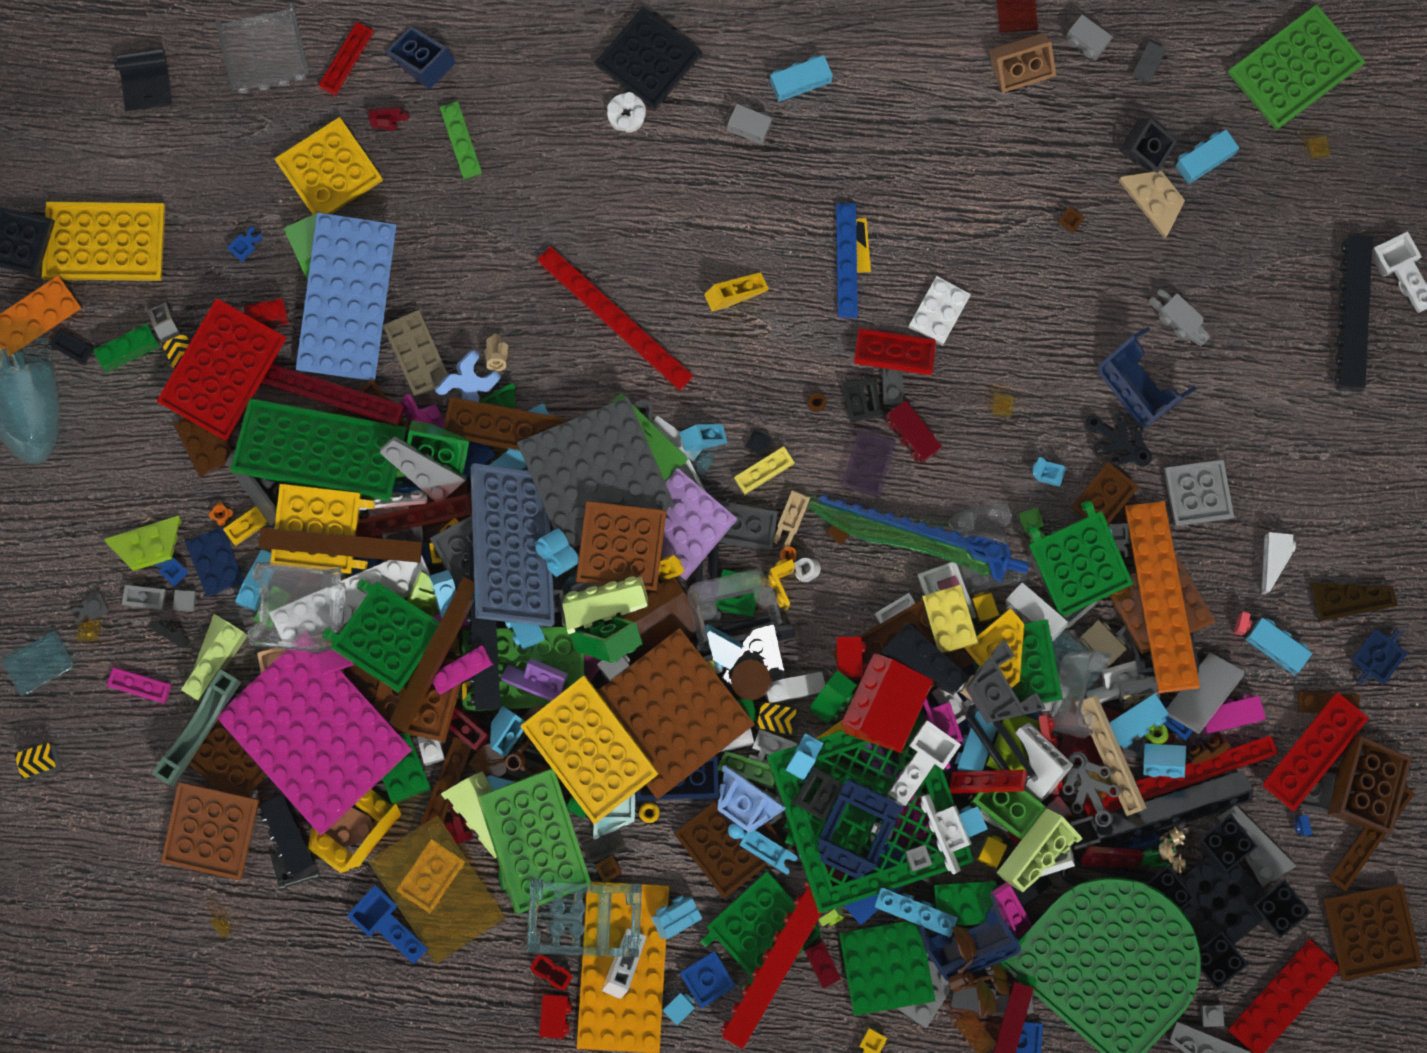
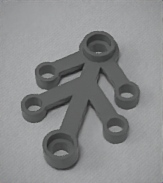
[1063,752,1121,827]

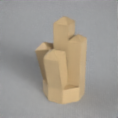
[483,333,509,371]

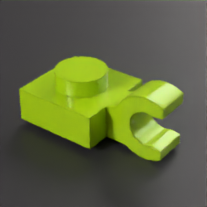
[818,906,845,926]

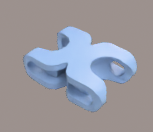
[435,350,501,402]

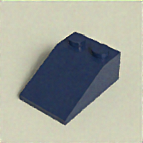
[385,26,456,89]

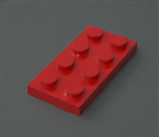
[854,328,936,376]

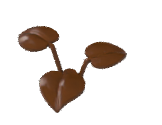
[469,705,559,782]
[949,926,1011,1017]

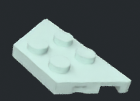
[593,793,635,839]

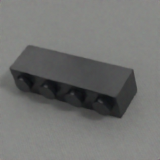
[260,794,319,881]

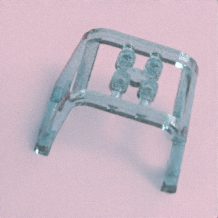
[523,878,642,957]

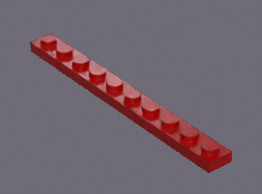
[537,246,693,392]
[1084,735,1278,818]

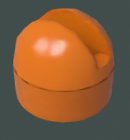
[779,546,797,561]

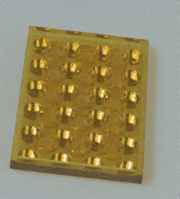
[368,815,505,964]

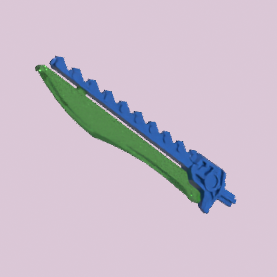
[808,495,1030,582]

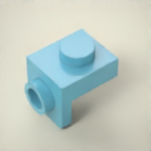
[1033,457,1066,487]

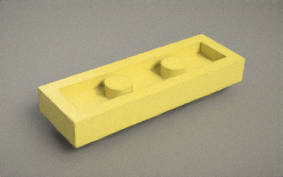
[734,446,795,495]

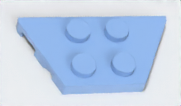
[717,765,786,832]

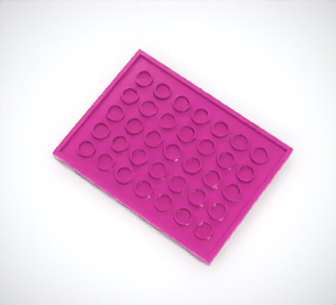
[217,632,413,835]

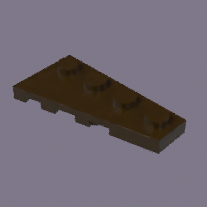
[1309,582,1398,622]

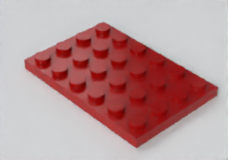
[156,298,287,442]

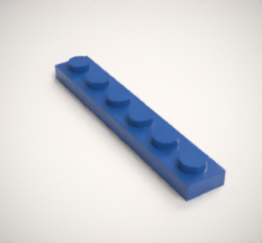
[836,203,858,318]

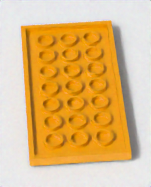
[577,882,669,1053]

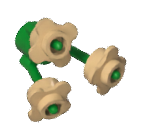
[1142,826,1187,877]

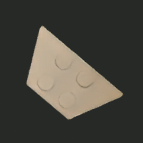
[1119,171,1185,238]

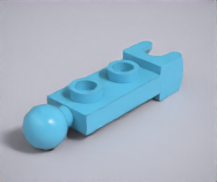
[728,823,798,875]

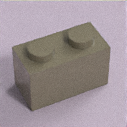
[1078,620,1126,668]

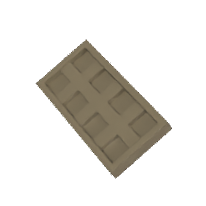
[383,310,448,397]

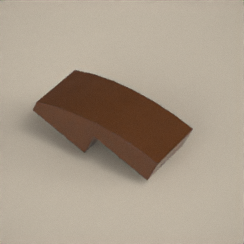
[1186,732,1231,764]

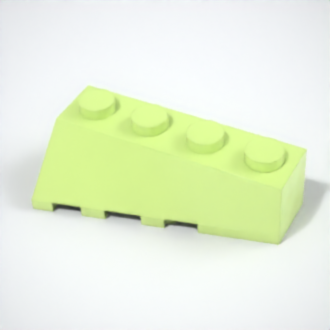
[563,576,648,634]
[181,614,248,702]
[441,771,497,858]
[997,808,1083,892]

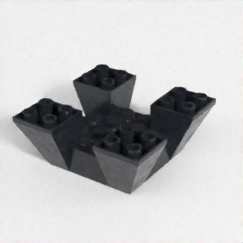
[1145,814,1312,991]

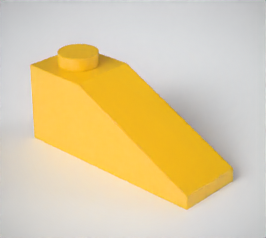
[704,272,769,312]

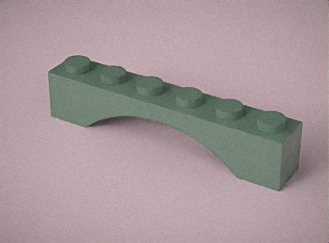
[152,669,241,787]

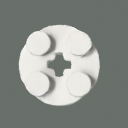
[607,92,646,132]

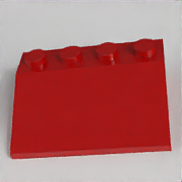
[841,653,933,753]

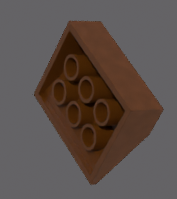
[616,577,705,664]
[1327,736,1412,834]

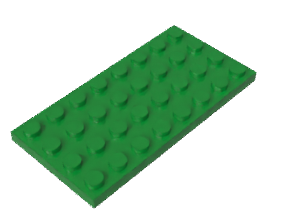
[230,398,407,502]

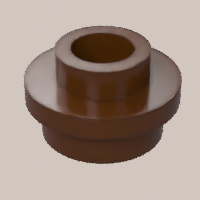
[807,392,827,412]

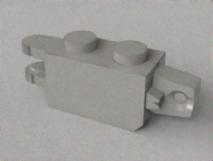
[1149,289,1210,347]

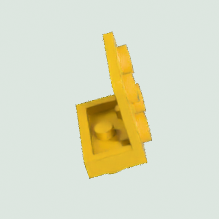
[767,559,795,610]

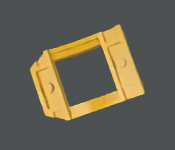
[308,789,401,873]

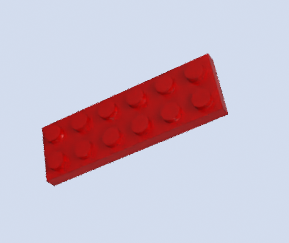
[1261,692,1369,812]
[1227,939,1339,1053]

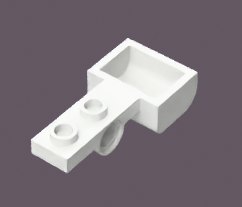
[1372,232,1427,313]
[888,720,961,806]

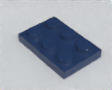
[185,527,244,597]

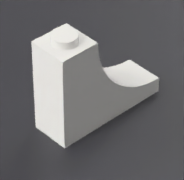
[1015,723,1073,802]

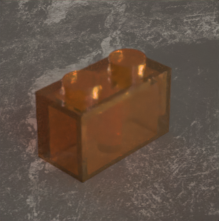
[952,1010,996,1053]

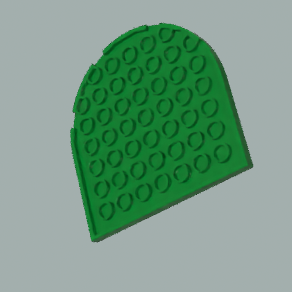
[1000,877,1201,1053]

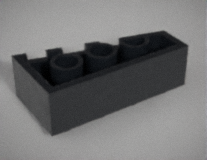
[880,623,969,696]

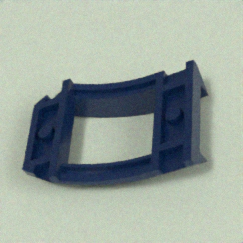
[818,779,903,879]

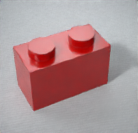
[243,298,290,327]
[836,637,866,680]
[539,995,572,1039]

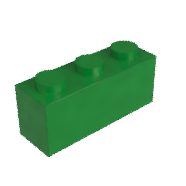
[93,324,160,373]
[808,670,857,724]

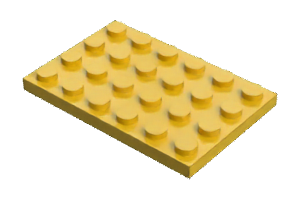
[42,202,166,281]
[521,676,660,824]

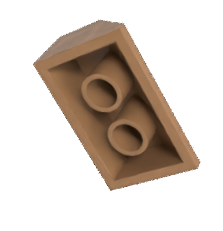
[989,33,1056,93]

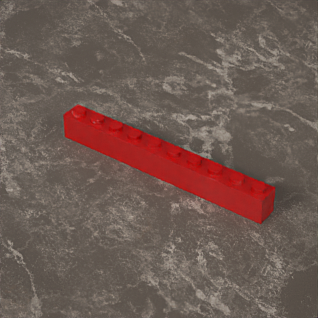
[720,864,845,1050]

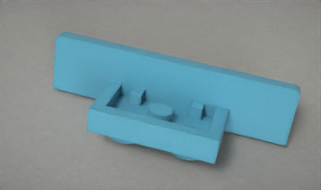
[874,888,958,937]

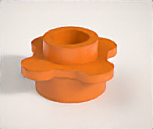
[209,502,233,526]

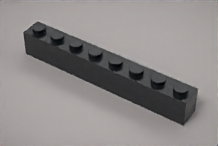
[1334,235,1373,393]
[464,546,501,710]
[1090,771,1253,847]

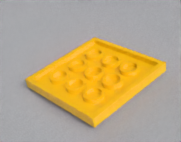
[275,117,383,215]

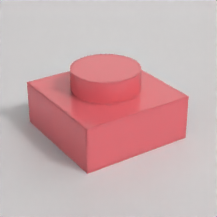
[1234,612,1252,636]

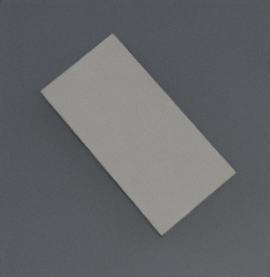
[1166,653,1244,734]

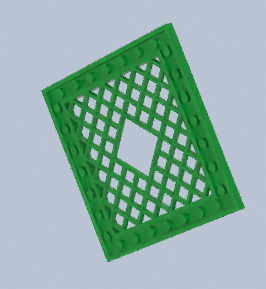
[766,708,974,914]

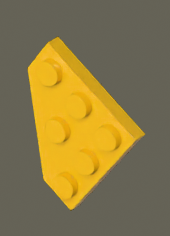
[965,608,1024,688]

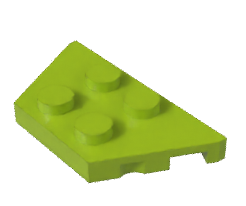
[105,516,182,571]
[407,569,440,617]

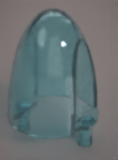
[0,349,60,465]

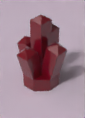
[369,106,410,131]
[444,803,474,845]

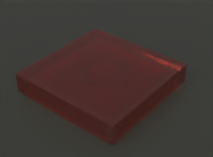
[996,0,1038,32]

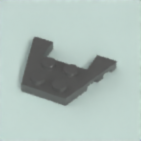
[965,640,1046,723]

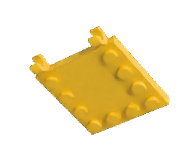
[270,484,375,574]

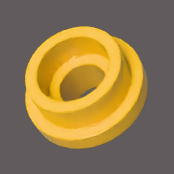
[639,802,659,823]

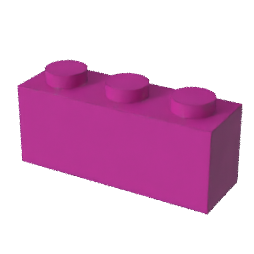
[1202,694,1266,735]

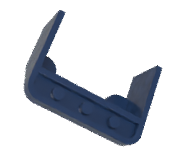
[1098,327,1197,427]
[918,893,1021,981]

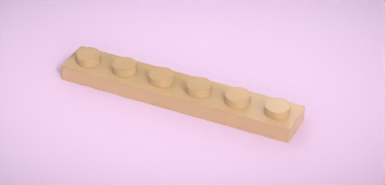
[1077,695,1147,816]

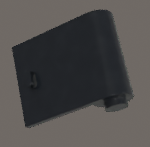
[113,47,172,111]

